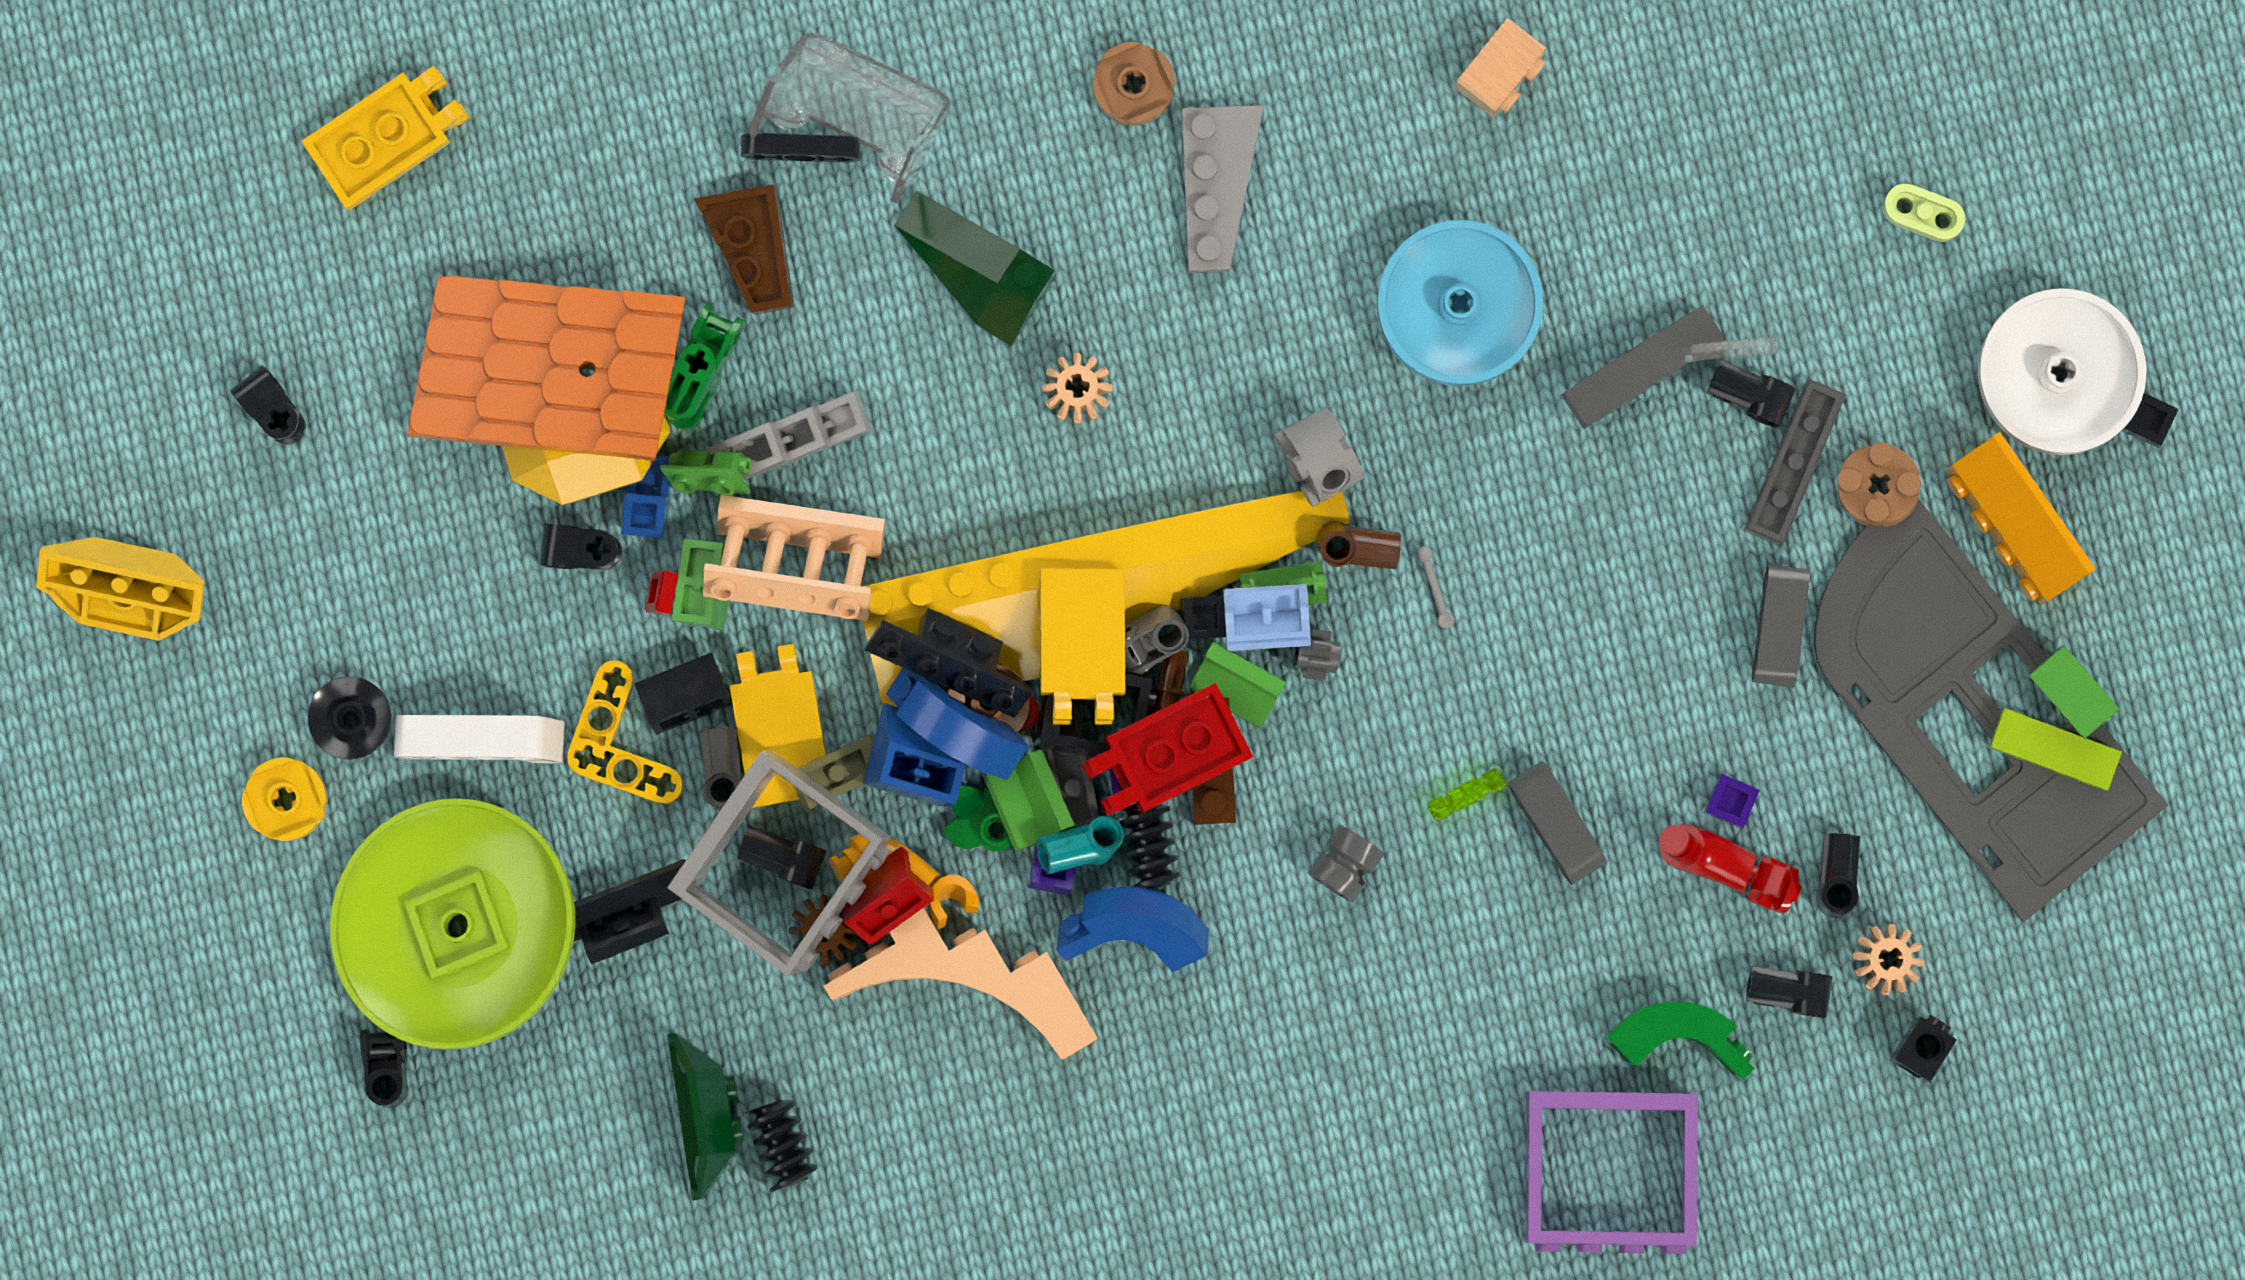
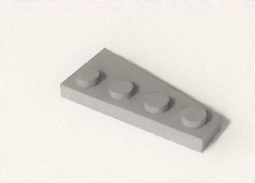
[1182,105,1264,273]

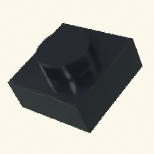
[2121,393,2179,448]
[1180,596,1226,640]

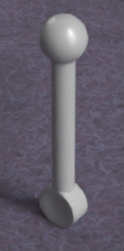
[1416,546,1454,629]

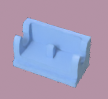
[1224,584,1311,651]

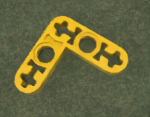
[567,660,684,805]

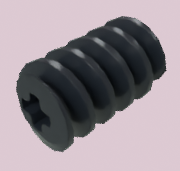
[1120,804,1181,889]
[743,1099,818,1193]

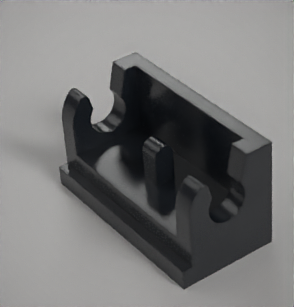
[634,652,733,735]

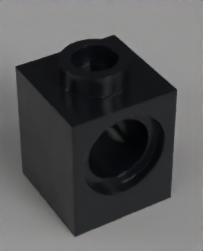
[1889,1015,1957,1083]

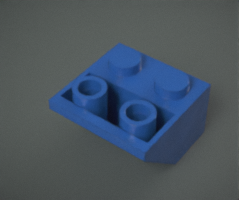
[863,704,966,807]

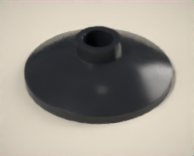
[308,677,392,760]

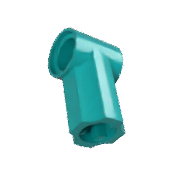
[1036,816,1124,874]

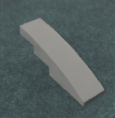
[702,392,872,480]

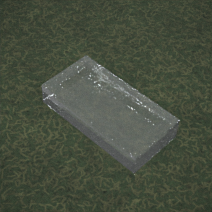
[1684,337,1778,363]

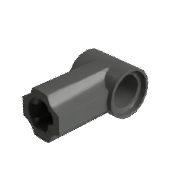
[700,727,742,811]

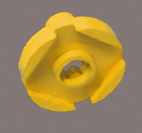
[242,757,328,842]

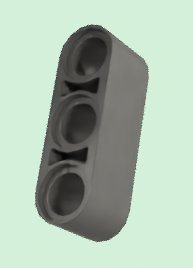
[1752,564,1810,688]
[1507,761,1607,885]

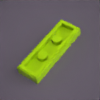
[1988,708,2122,792]

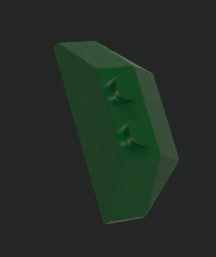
[667,1033,744,1201]

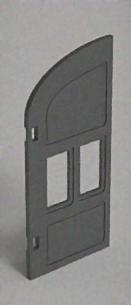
[1814,499,2168,922]

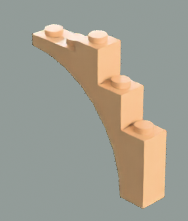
[824,908,1098,1060]

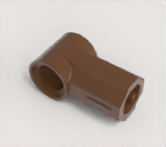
[1316,521,1401,570]

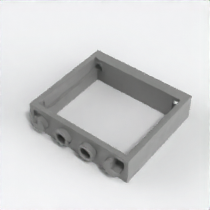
[668,750,892,976]

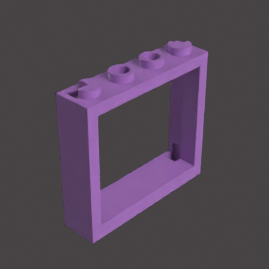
[1525,1091,1698,1254]

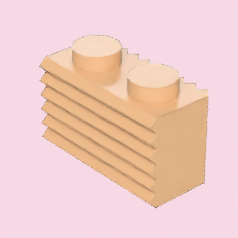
[1455,18,1546,118]

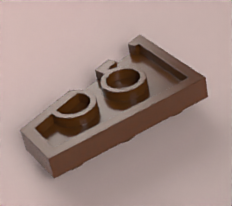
[694,184,795,315]

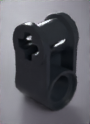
[230,365,306,445]
[540,524,623,570]
[360,1029,408,1108]

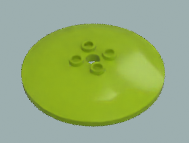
[330,798,575,1050]

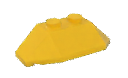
[502,413,671,506]
[36,537,205,641]

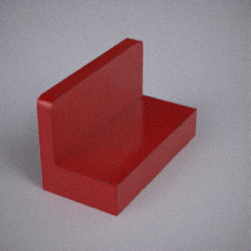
[842,846,934,945]

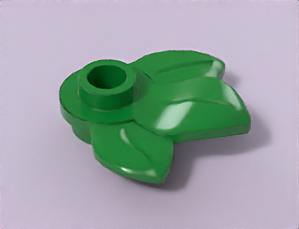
[943,785,1012,852]

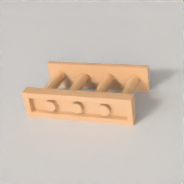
[703,495,885,621]

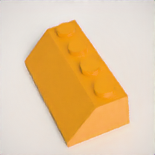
[1946,432,2096,606]

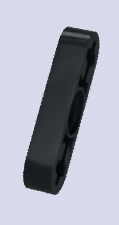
[740,133,860,163]

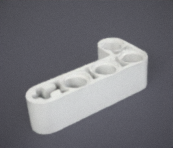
[394,715,565,764]

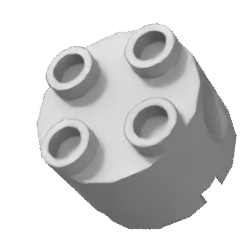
[1274,408,1364,508]

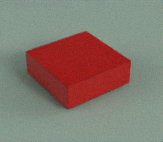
[644,571,679,615]

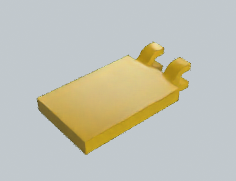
[302,66,470,211]
[1040,568,1125,725]
[729,644,826,809]

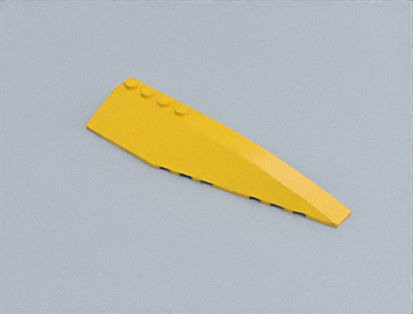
[862,491,1350,707]

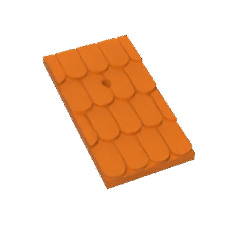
[407,276,686,461]

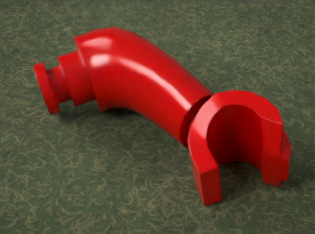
[1659,824,1802,914]

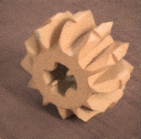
[1042,353,1113,424]
[1852,924,1924,995]

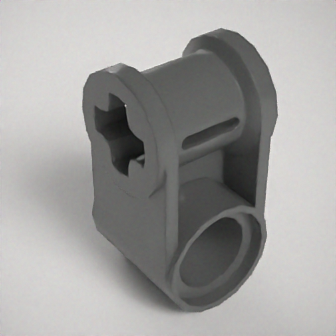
[1125,605,1189,676]

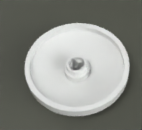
[1978,289,2146,455]

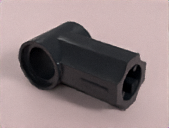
[1706,360,1796,428]
[737,826,827,890]
[1816,833,1860,918]
[1746,966,1833,1018]

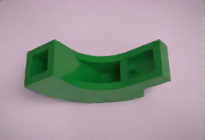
[1603,1001,1755,1081]

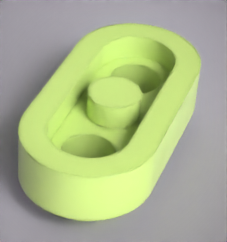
[1883,184,1965,242]

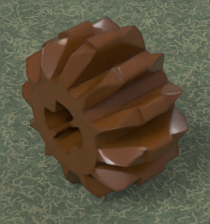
[788,895,856,966]

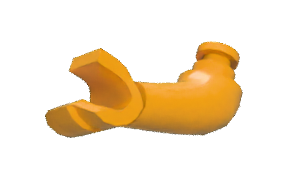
[829,833,979,930]

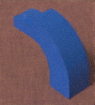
[886,668,1029,780]
[1056,887,1209,972]

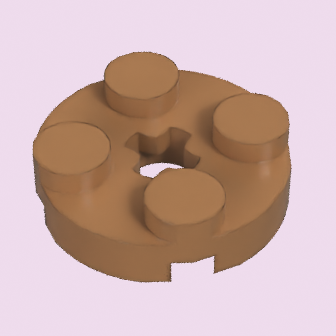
[1093,42,1175,126]
[1837,442,1921,527]

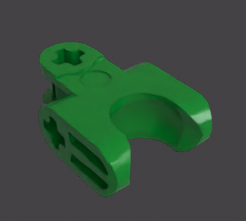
[664,304,745,430]

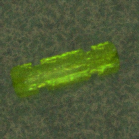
[1427,768,1506,822]

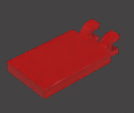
[1082,683,1254,817]

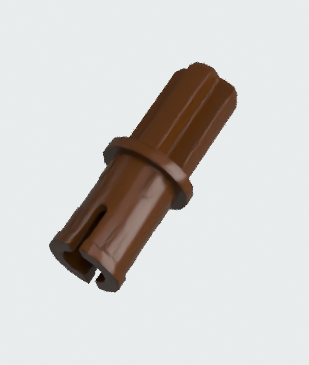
[1153,650,1189,714]

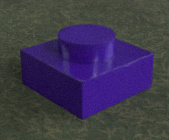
[1704,774,1760,829]
[1028,844,1075,896]

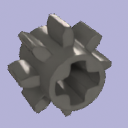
[1294,629,1341,681]

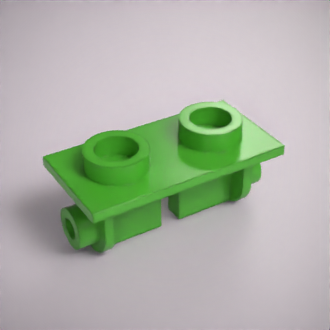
[660,449,751,496]
[1239,561,1327,605]

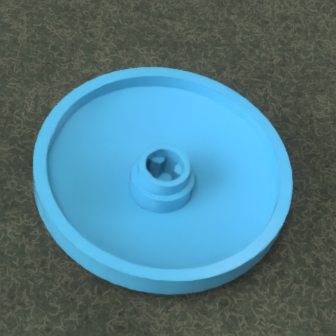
[1377,220,1543,386]

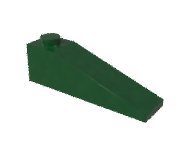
[894,191,1055,347]

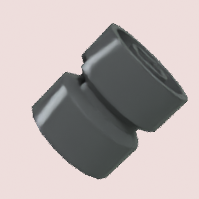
[1307,824,1384,903]

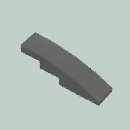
[1561,305,1725,429]

